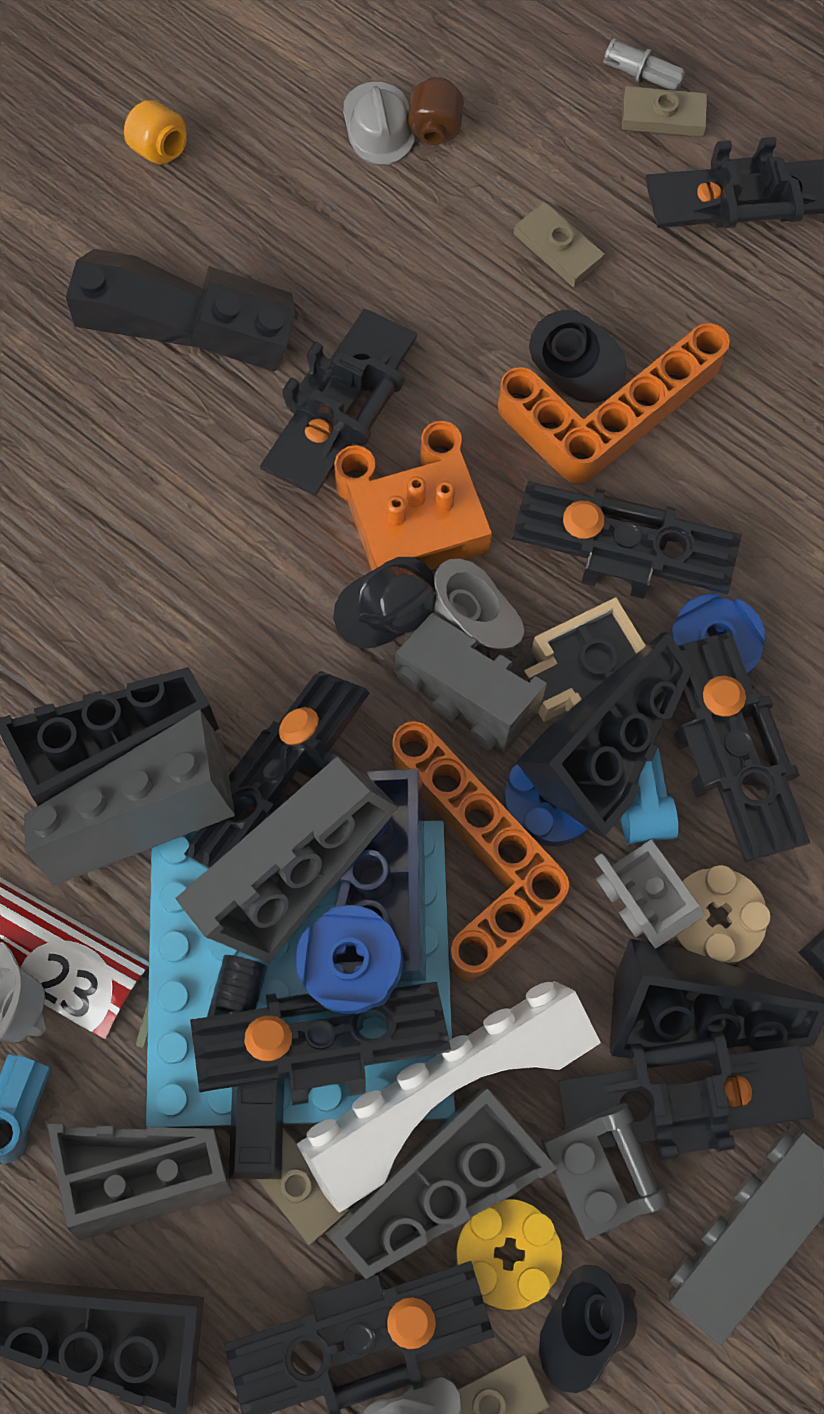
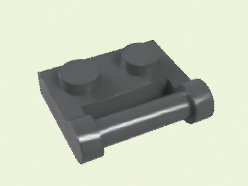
[541,1103,670,1241]

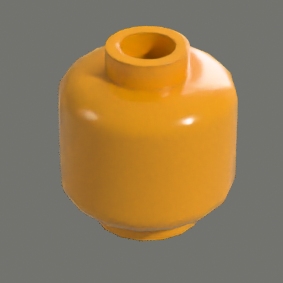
[124,100,187,165]

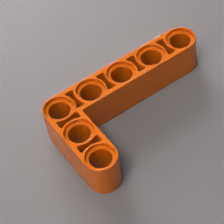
[497,323,730,484]
[392,721,569,981]

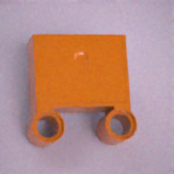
[334,421,492,571]

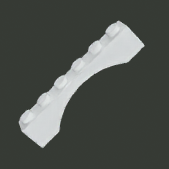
[297,981,601,1213]

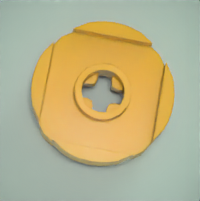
[456,1199,562,1310]

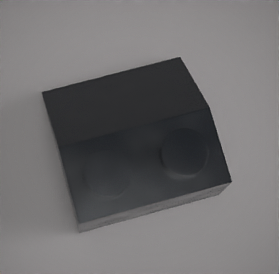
[189,266,295,371]

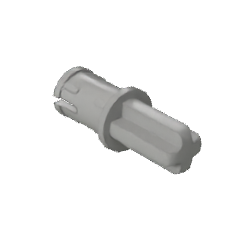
[603,38,685,91]

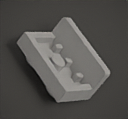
[594,839,706,949]

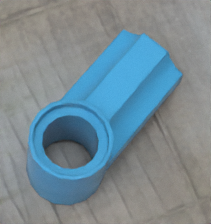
[621,748,678,845]
[0,1054,52,1164]

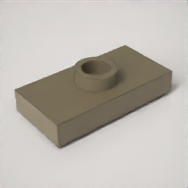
[621,86,707,137]
[514,201,605,288]
[257,1128,349,1246]
[457,1354,549,1414]

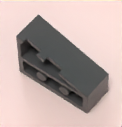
[395,613,547,755]
[47,1124,233,1240]

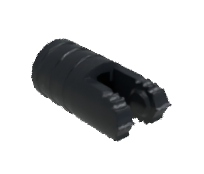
[207,955,268,1017]

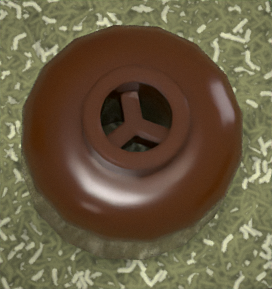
[407,77,464,145]

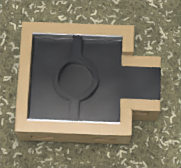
[522,597,646,722]

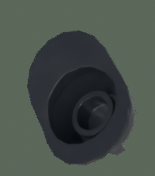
[529,310,627,403]
[333,557,436,648]
[539,1265,638,1393]

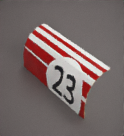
[0,877,149,1039]

